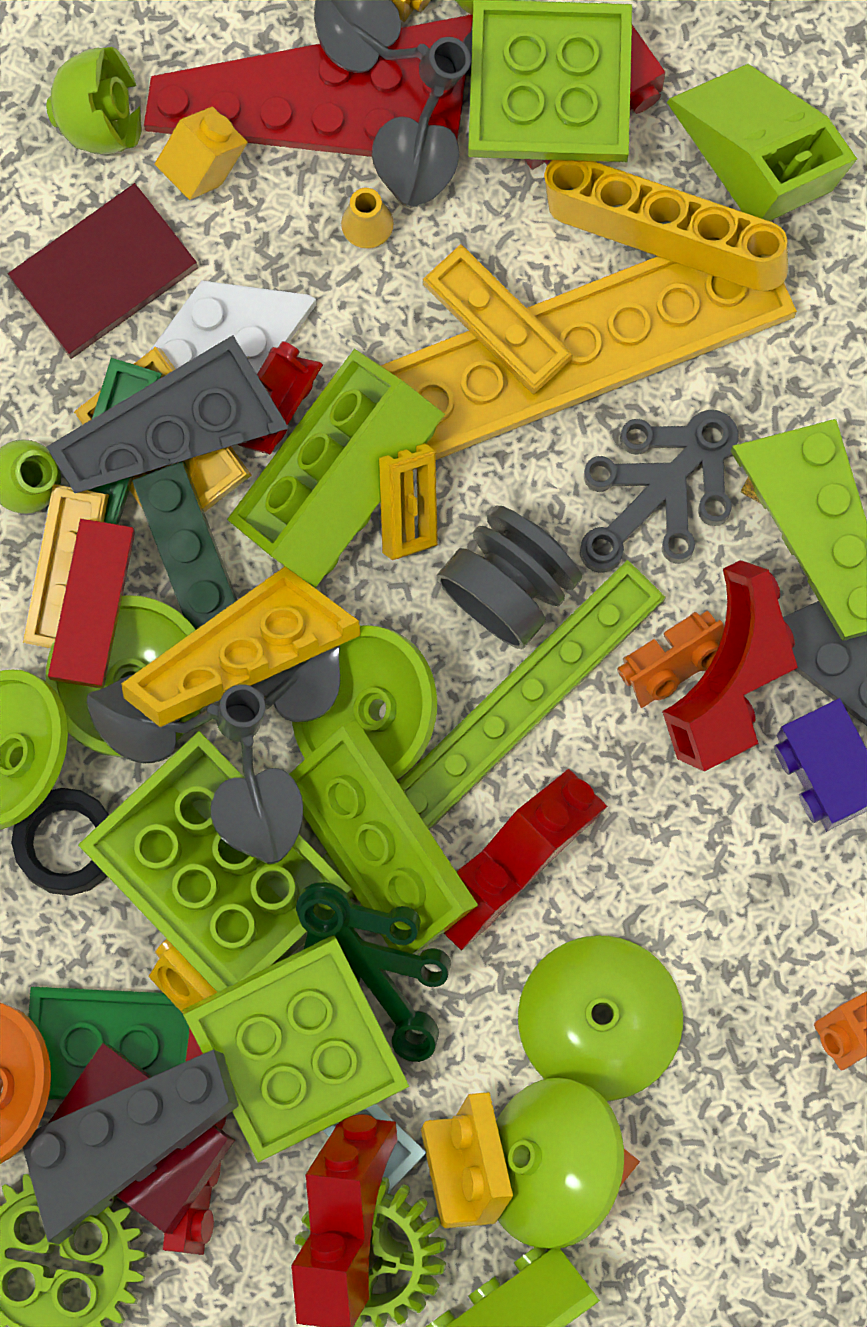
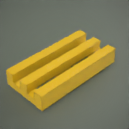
[379,443,438,561]

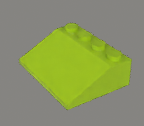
[78,731,354,992]

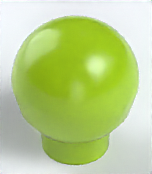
[0,439,61,514]

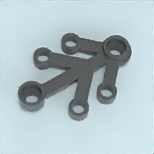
[580,410,739,573]

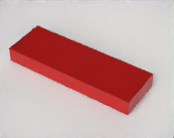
[48,518,135,689]

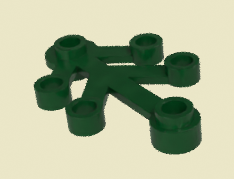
[296,882,451,1062]

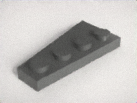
[46,335,289,493]
[23,1049,239,1245]

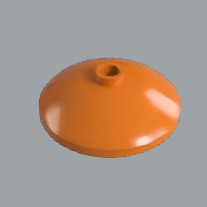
[0,1003,51,1164]

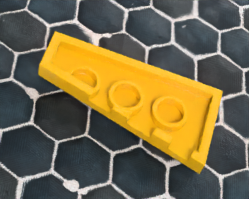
[121,566,360,727]

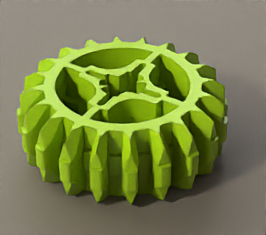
[295,1177,447,1327]

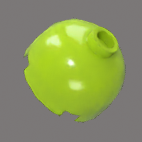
[46,46,142,154]

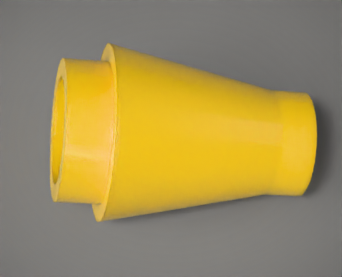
[341,188,394,248]

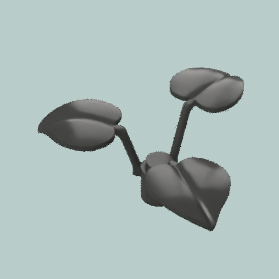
[314,0,473,208]
[87,645,340,864]

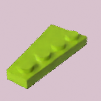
[731,419,867,641]

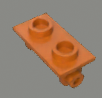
[617,611,724,708]

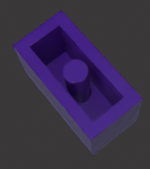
[774,698,867,832]

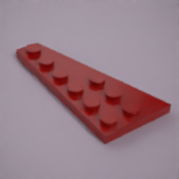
[144,14,473,157]

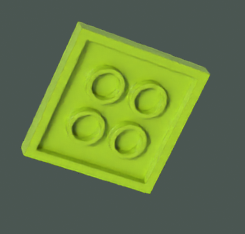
[468,0,632,162]
[182,935,410,1163]

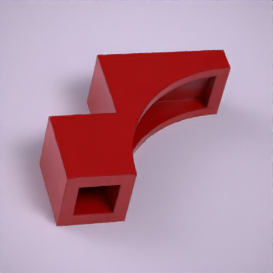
[662,560,798,772]
[444,769,608,951]
[291,1114,397,1327]

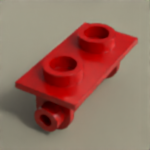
[237,341,323,455]

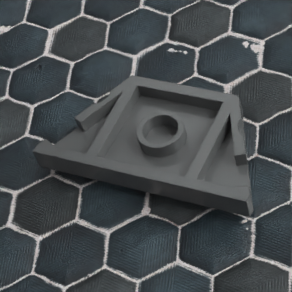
[783,601,867,726]

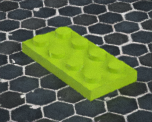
[289,720,478,955]

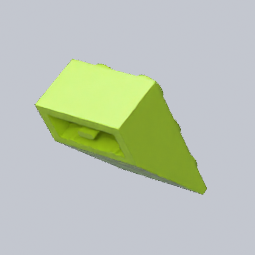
[667,64,857,221]

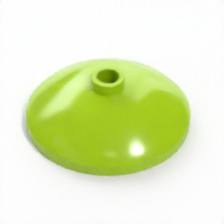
[45,595,204,758]
[292,625,437,780]
[0,669,68,830]
[518,935,683,1101]
[496,1078,624,1249]

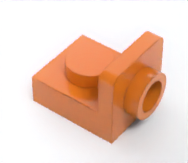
[814,991,867,1070]

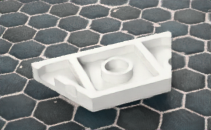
[151,280,317,374]

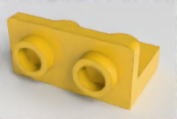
[421,1092,513,1228]

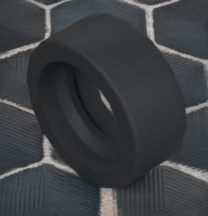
[11,788,109,896]

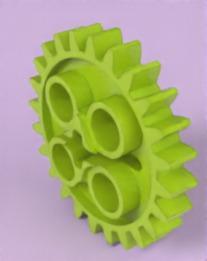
[0,1174,147,1327]

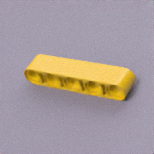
[544,160,788,291]

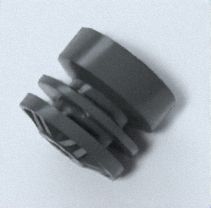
[437,505,582,649]

